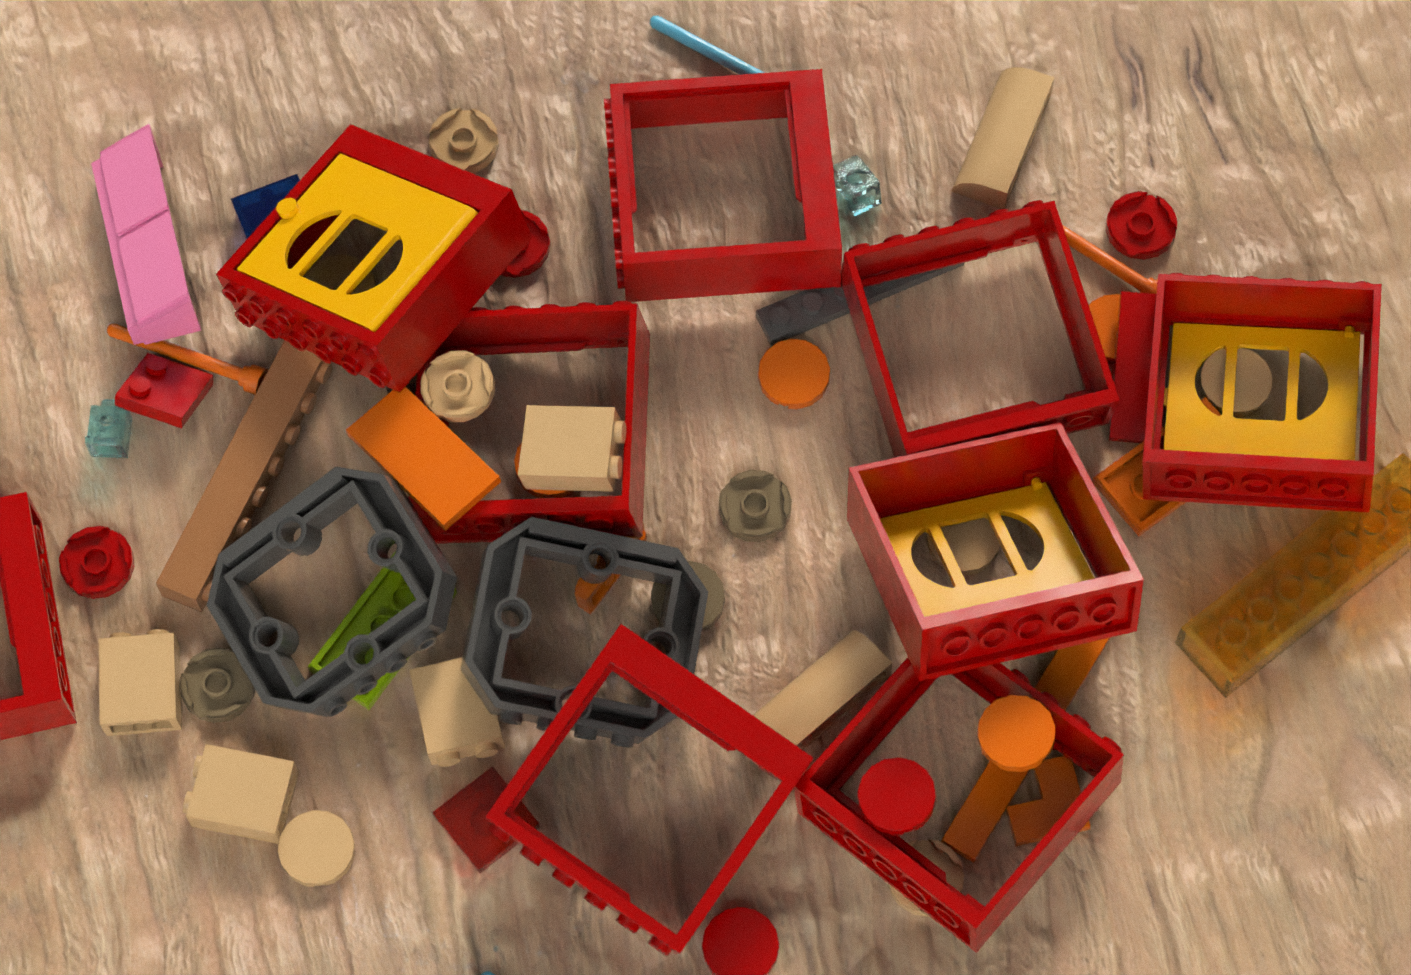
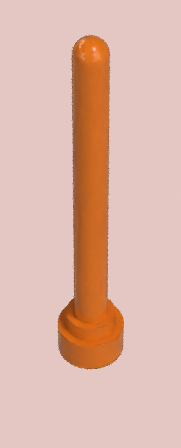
[1063,225,1158,294]
[107,323,268,395]

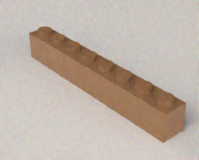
[156,340,333,613]

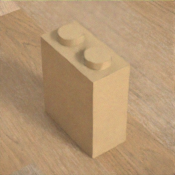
[518,405,626,492]
[98,629,182,736]
[409,657,505,767]
[183,744,299,844]

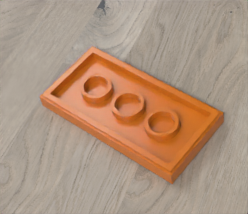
[346,387,501,530]
[1092,397,1221,537]

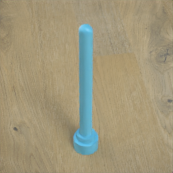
[650,15,765,75]

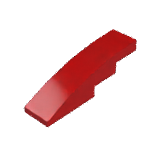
[1109,291,1156,443]

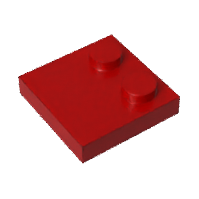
[115,353,213,429]

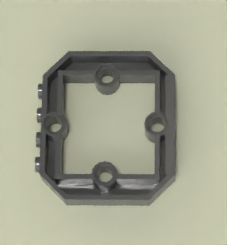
[207,467,457,717]
[460,517,708,748]

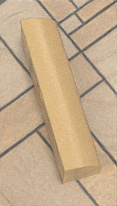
[951,67,1055,209]
[753,630,893,750]

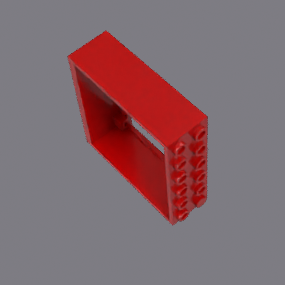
[604,69,842,302]
[841,200,1120,458]
[408,301,650,544]
[0,492,77,740]
[485,624,814,956]
[794,657,1124,953]

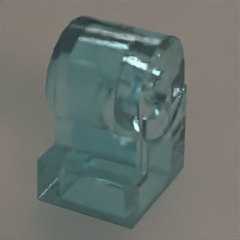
[833,155,882,217]

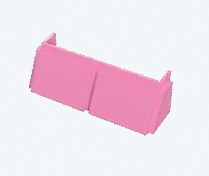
[91,124,201,345]

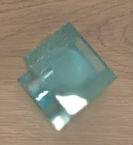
[85,399,132,458]

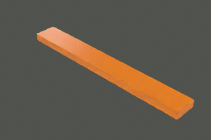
[941,637,1111,863]

